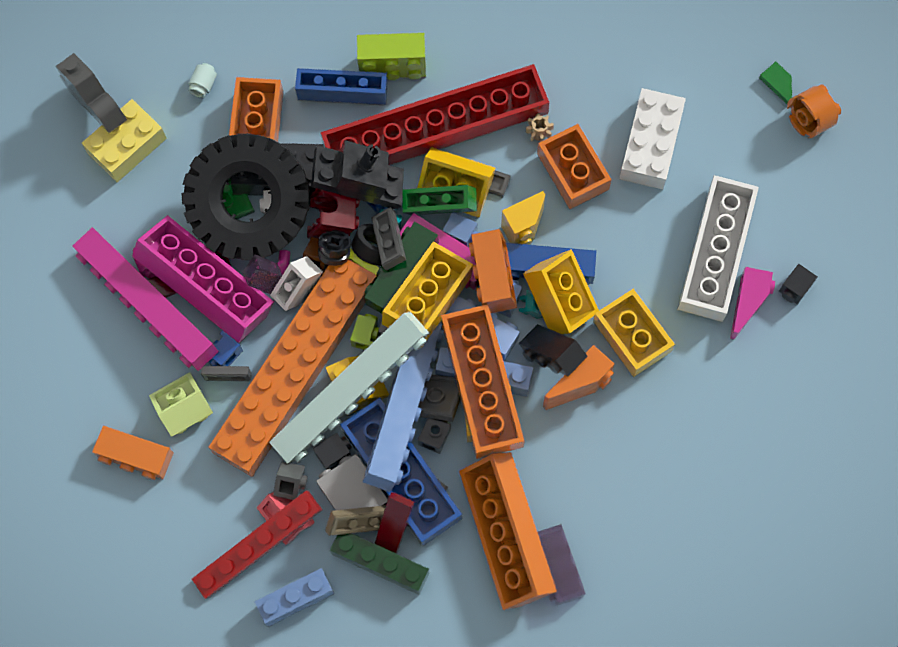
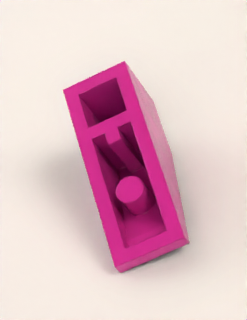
[730,266,775,339]

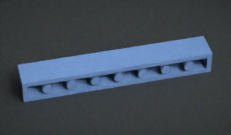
[363,320,444,492]

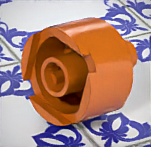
[787,84,841,138]

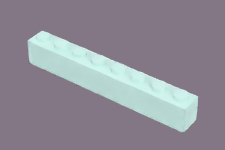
[269,312,430,463]

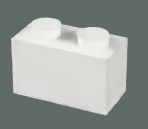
[270,256,323,311]

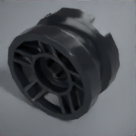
[318,230,351,266]

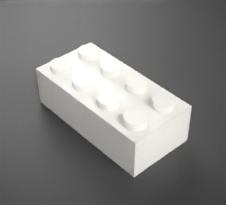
[619,88,686,190]

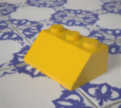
[417,147,496,218]
[523,250,599,334]

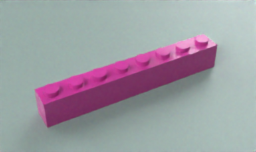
[72,227,219,371]

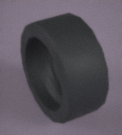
[351,224,382,266]

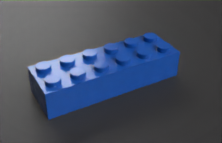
[340,398,462,547]

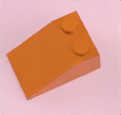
[543,345,615,410]

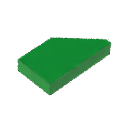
[759,61,792,104]

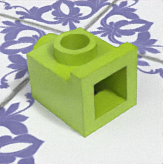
[350,314,379,350]

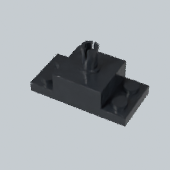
[311,140,404,210]

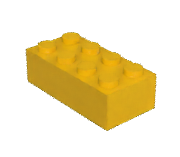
[382,242,473,347]

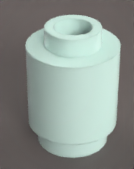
[188,63,217,98]

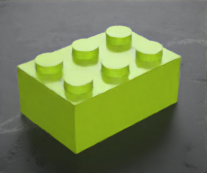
[357,33,426,80]

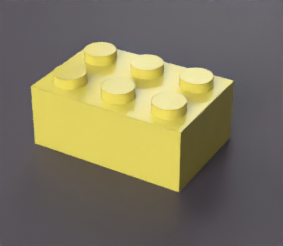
[82,99,167,182]

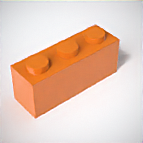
[92,426,174,480]

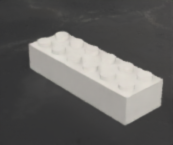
[677,175,759,322]

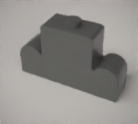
[55,53,127,133]

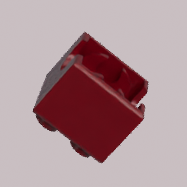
[307,188,360,239]

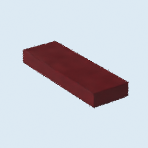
[374,492,414,554]

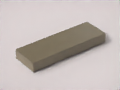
[325,505,386,536]

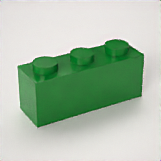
[402,185,477,215]

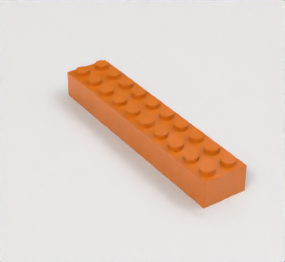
[208,260,377,477]

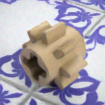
[526,113,554,142]

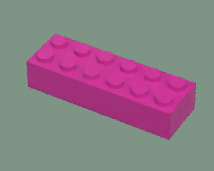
[132,215,274,343]

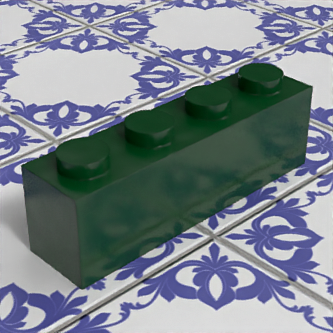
[364,221,439,314]
[330,533,430,595]

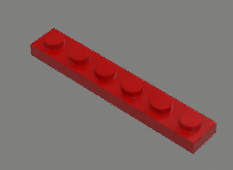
[192,490,322,599]

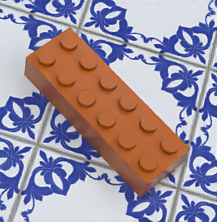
[441,304,524,459]
[459,452,557,610]

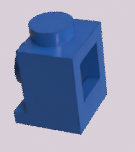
[208,330,243,366]

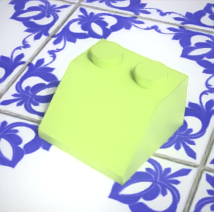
[149,372,213,437]

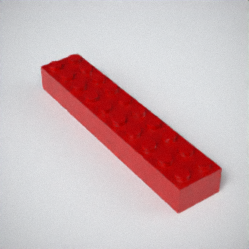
[320,64,549,165]

